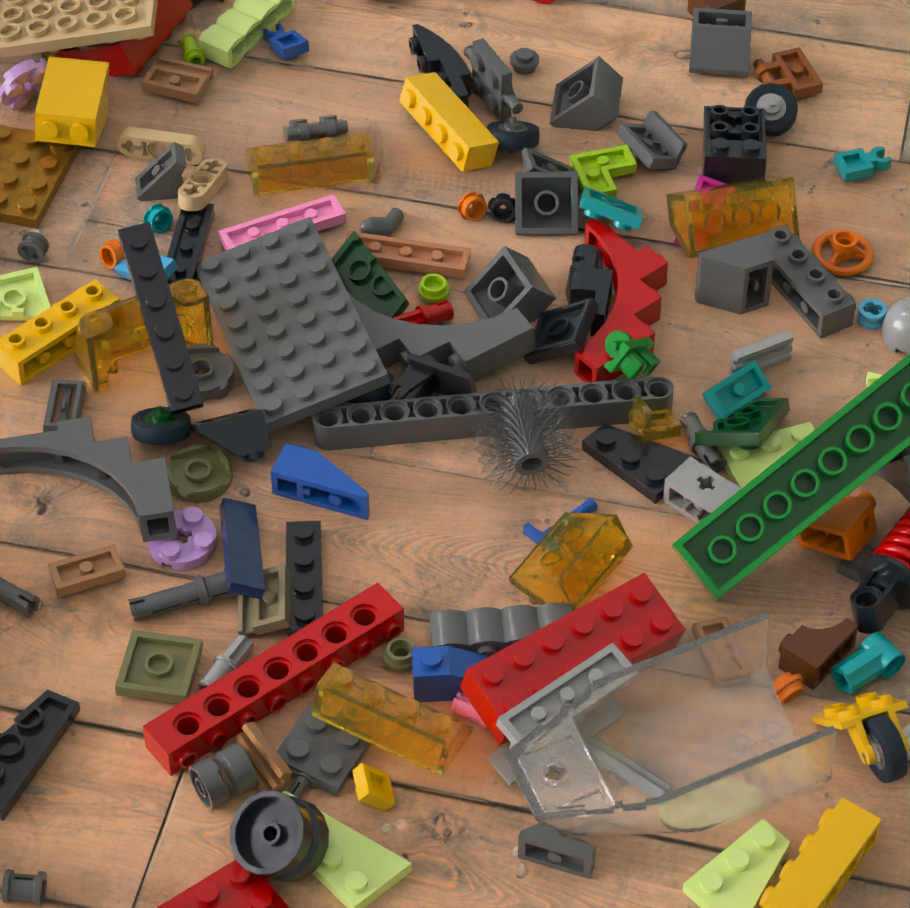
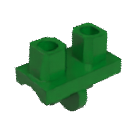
[604,330,661,379]

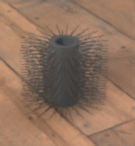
[468,374,581,494]

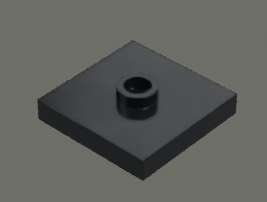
[523,298,599,365]

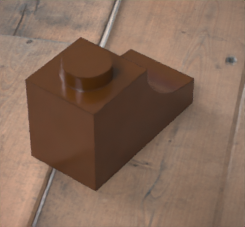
[778,618,859,690]

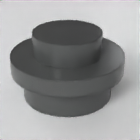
[510,48,539,75]

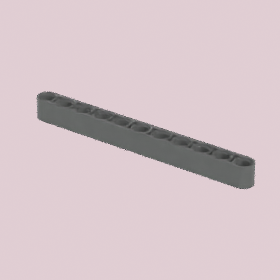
[313,377,674,450]

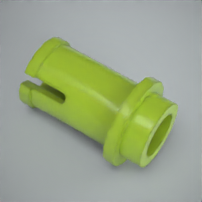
[178,34,206,65]

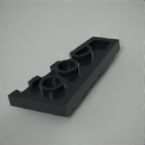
[0,690,80,821]

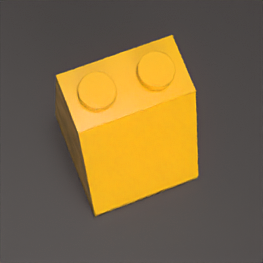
[35,56,109,147]

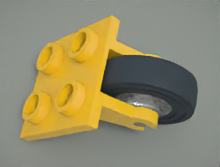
[812,692,909,783]

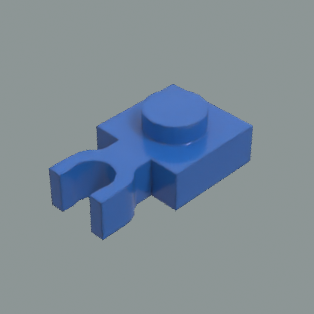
[263,24,309,60]

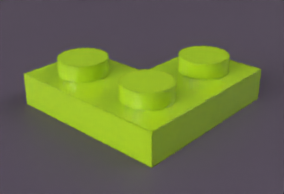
[569,144,637,198]

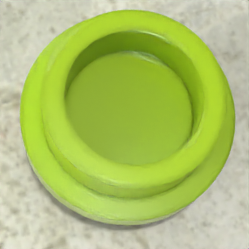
[418,274,450,303]

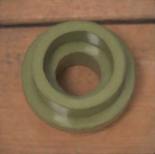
[383,637,416,671]

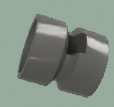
[188,743,258,810]

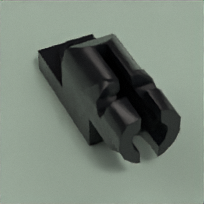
[565,244,613,336]

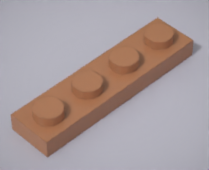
[344,231,471,279]

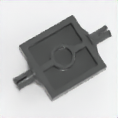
[463,38,523,121]
[277,700,373,798]

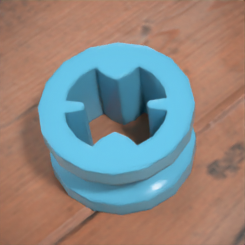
[857,298,887,330]

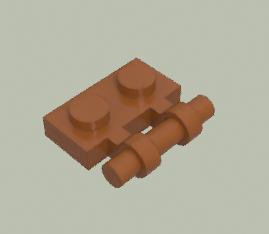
[753,47,823,99]

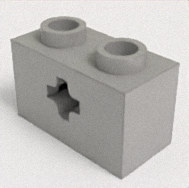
[663,456,741,524]

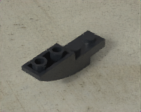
[409,24,471,108]

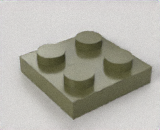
[115,630,203,704]

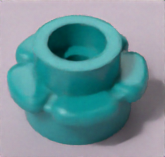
[143,203,173,233]

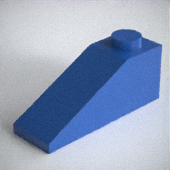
[271,443,370,520]
[412,646,490,703]

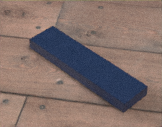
[220,498,265,599]

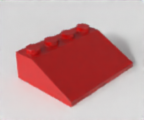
[56,0,193,77]

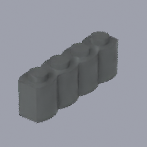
[430,603,572,656]

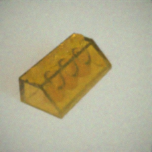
[245,132,374,195]
[666,176,800,258]
[310,662,473,776]

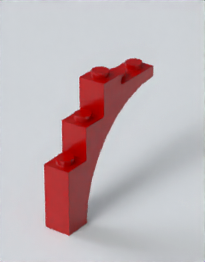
[574,218,668,383]

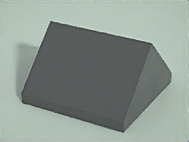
[515,171,578,234]

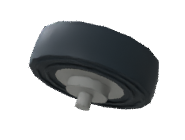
[744,83,798,137]

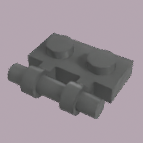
[282,115,348,142]

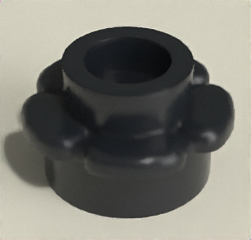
[488,193,515,223]

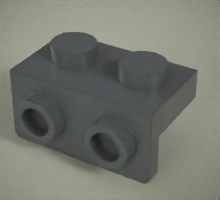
[616,111,687,170]

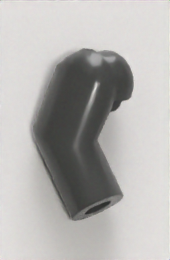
[360,208,404,237]

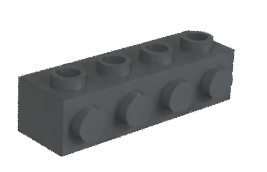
[757,225,856,339]

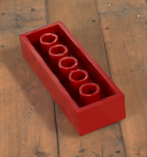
[460,572,686,746]

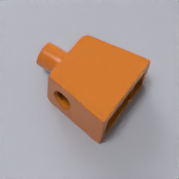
[797,491,877,561]

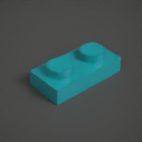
[702,360,772,420]

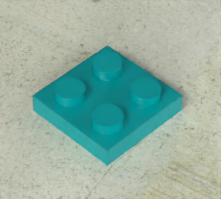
[580,186,643,231]

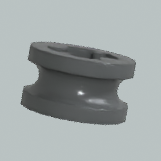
[17,232,49,263]

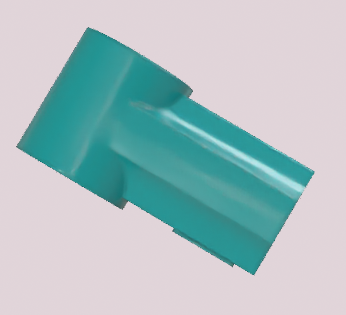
[831,631,906,694]

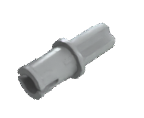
[198,635,254,691]

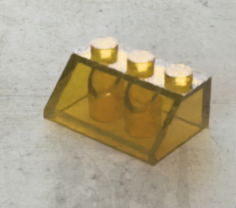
[508,512,633,611]

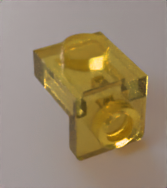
[629,397,682,442]

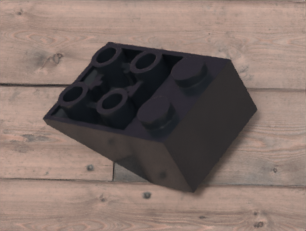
[702,105,767,190]

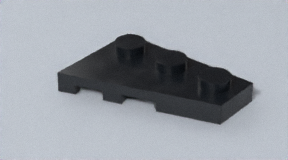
[582,423,702,504]

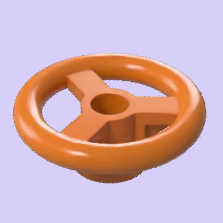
[812,229,874,276]

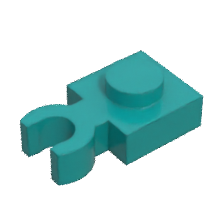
[833,147,892,183]

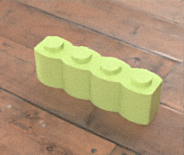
[198,0,295,68]

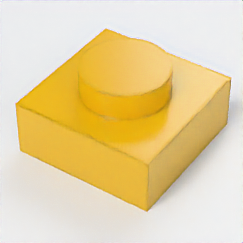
[352,763,396,812]

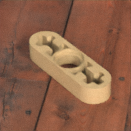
[117,127,206,165]
[178,158,228,211]

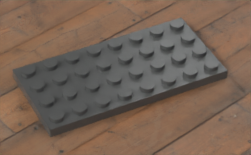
[196,217,391,433]

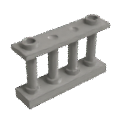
[487,643,636,787]

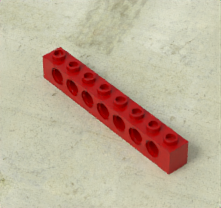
[143,582,404,776]

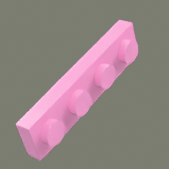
[219,194,346,250]

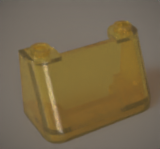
[73,279,214,394]

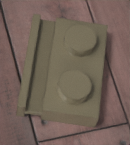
[237,564,291,638]

